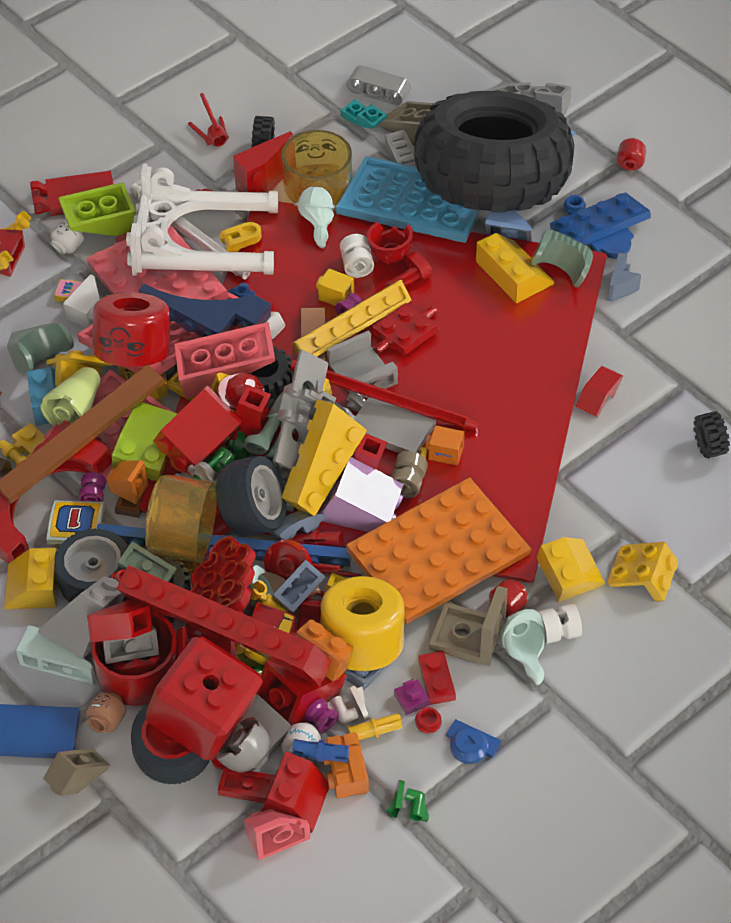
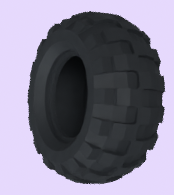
[414,91,575,212]

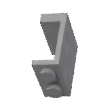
[327,331,398,399]

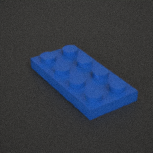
[550,192,651,245]

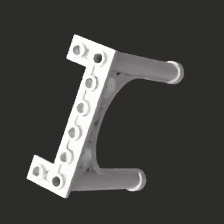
[126,164,278,276]

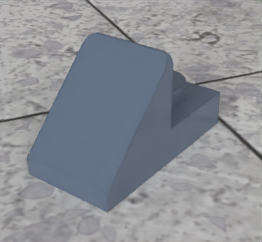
[608,253,641,302]

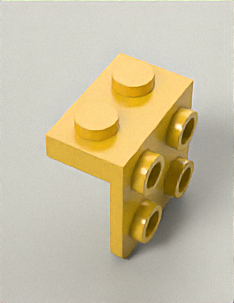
[607,541,678,602]

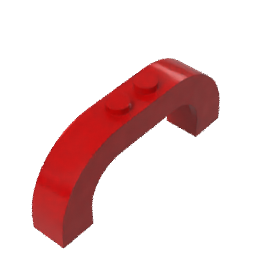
[236,385,387,470]

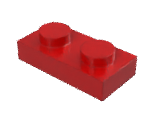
[418,651,456,705]
[218,766,274,803]

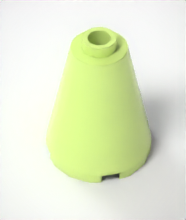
[40,367,101,426]

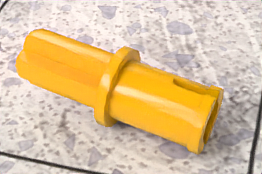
[347,713,403,741]

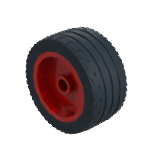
[131,704,210,785]

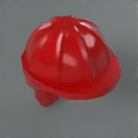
[217,372,264,410]

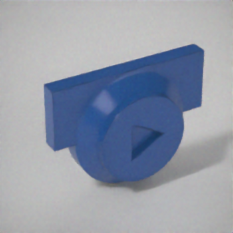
[589,228,634,259]
[446,719,501,764]

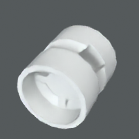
[340,234,374,278]
[538,603,582,645]

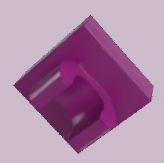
[394,679,430,715]

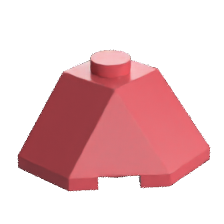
[244,809,310,860]

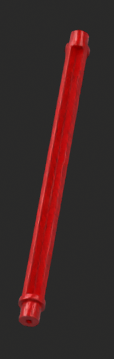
[290,360,479,431]

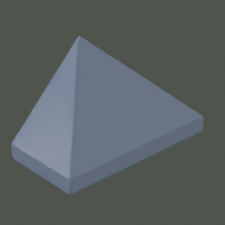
[272,560,325,614]

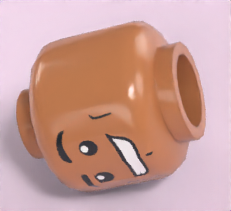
[86,693,126,733]

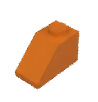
[107,460,149,504]

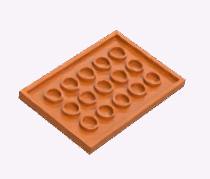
[346,478,531,625]

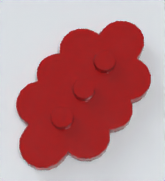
[186,536,255,639]

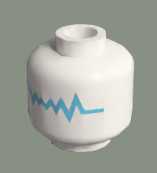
[282,723,321,761]

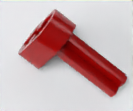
[385,250,432,287]

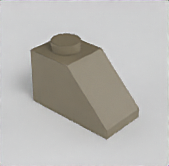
[43,748,110,796]

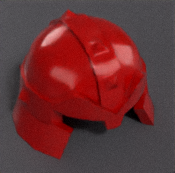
[367,221,413,265]

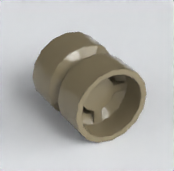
[390,451,428,499]

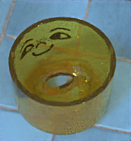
[282,130,352,206]
[145,475,217,563]

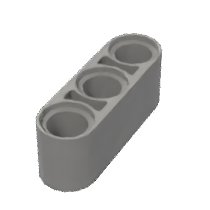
[346,65,411,105]

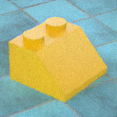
[537,537,605,602]
[4,548,58,609]

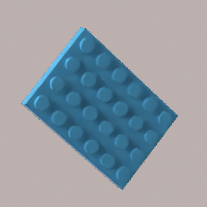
[336,156,481,243]

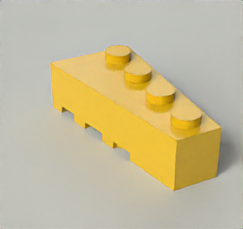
[282,399,367,516]

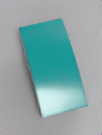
[340,99,387,129]

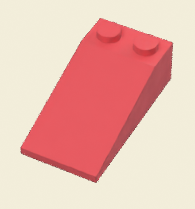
[175,322,275,398]

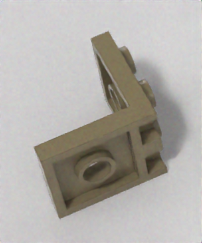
[429,586,508,666]

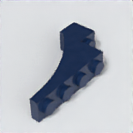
[139,284,271,337]

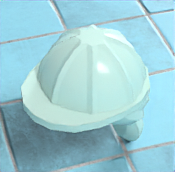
[294,187,335,248]
[501,609,545,685]

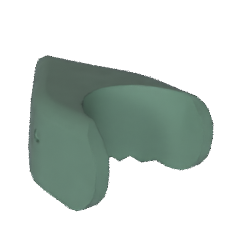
[530,230,593,288]
[7,323,74,373]

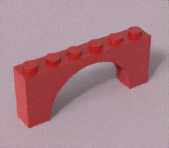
[0,420,112,564]

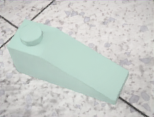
[16,625,95,685]

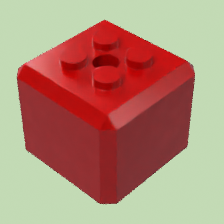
[146,636,263,760]

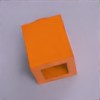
[425,425,464,466]

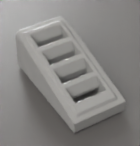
[385,130,416,167]

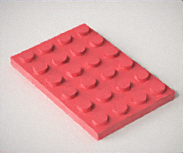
[86,225,229,326]

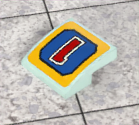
[46,500,105,544]

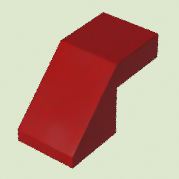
[575,365,623,417]

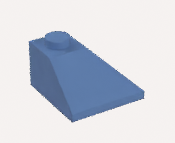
[485,210,533,242]

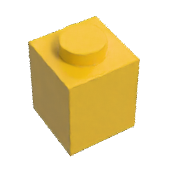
[316,269,354,306]

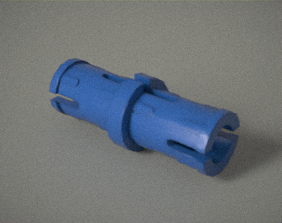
[292,739,350,763]

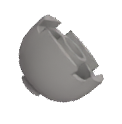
[216,717,270,772]

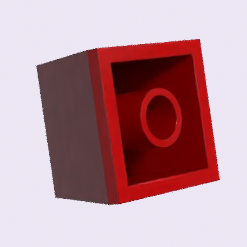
[153,386,243,475]
[258,660,347,726]

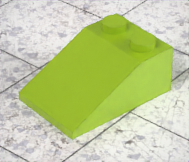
[58,182,136,236]
[112,402,177,482]

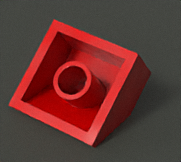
[261,751,329,833]

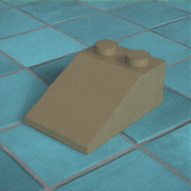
[380,101,434,146]

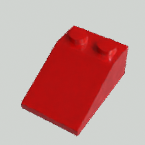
[233,131,294,193]

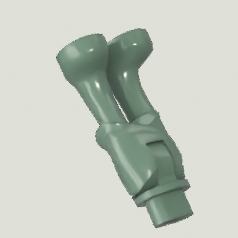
[243,383,309,469]

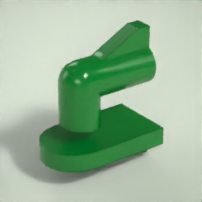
[386,780,429,822]

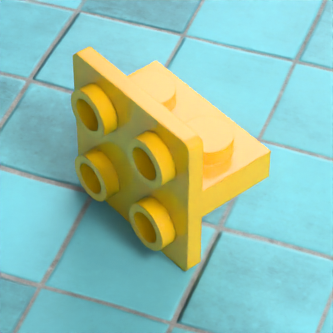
[47,350,112,386]

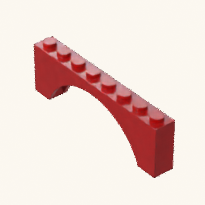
[116,565,332,686]

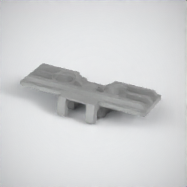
[273,350,336,470]

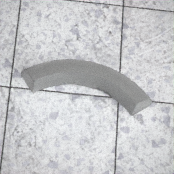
[484,82,572,115]

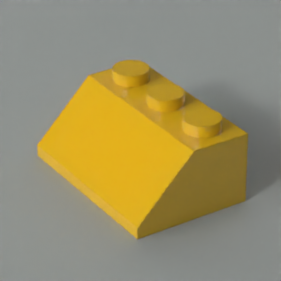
[476,233,554,303]

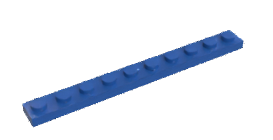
[97,524,352,569]

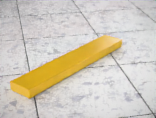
[291,280,412,357]

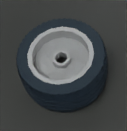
[216,456,287,536]
[55,528,128,602]

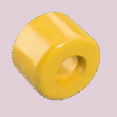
[320,576,405,671]

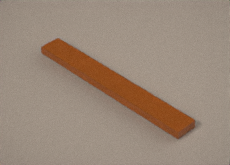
[0,365,164,504]

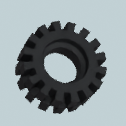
[251,116,275,148]
[693,411,730,459]

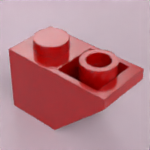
[87,600,153,642]

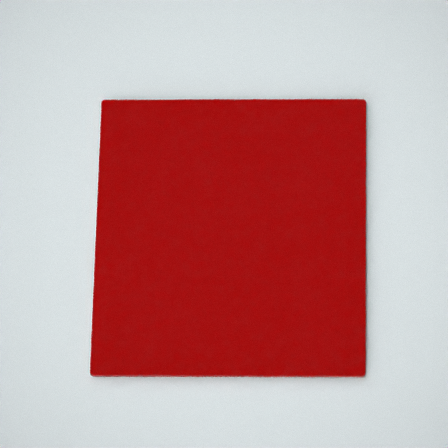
[140,201,607,583]

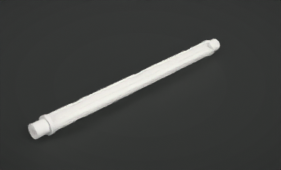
[130,183,250,279]

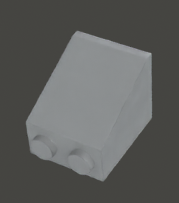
[38,576,124,658]

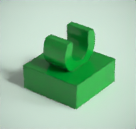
[225,431,254,460]

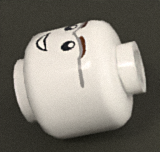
[51,221,84,254]

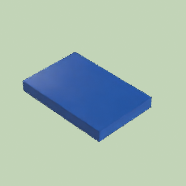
[0,704,81,758]

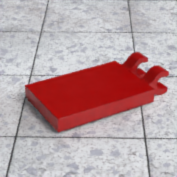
[30,170,113,216]

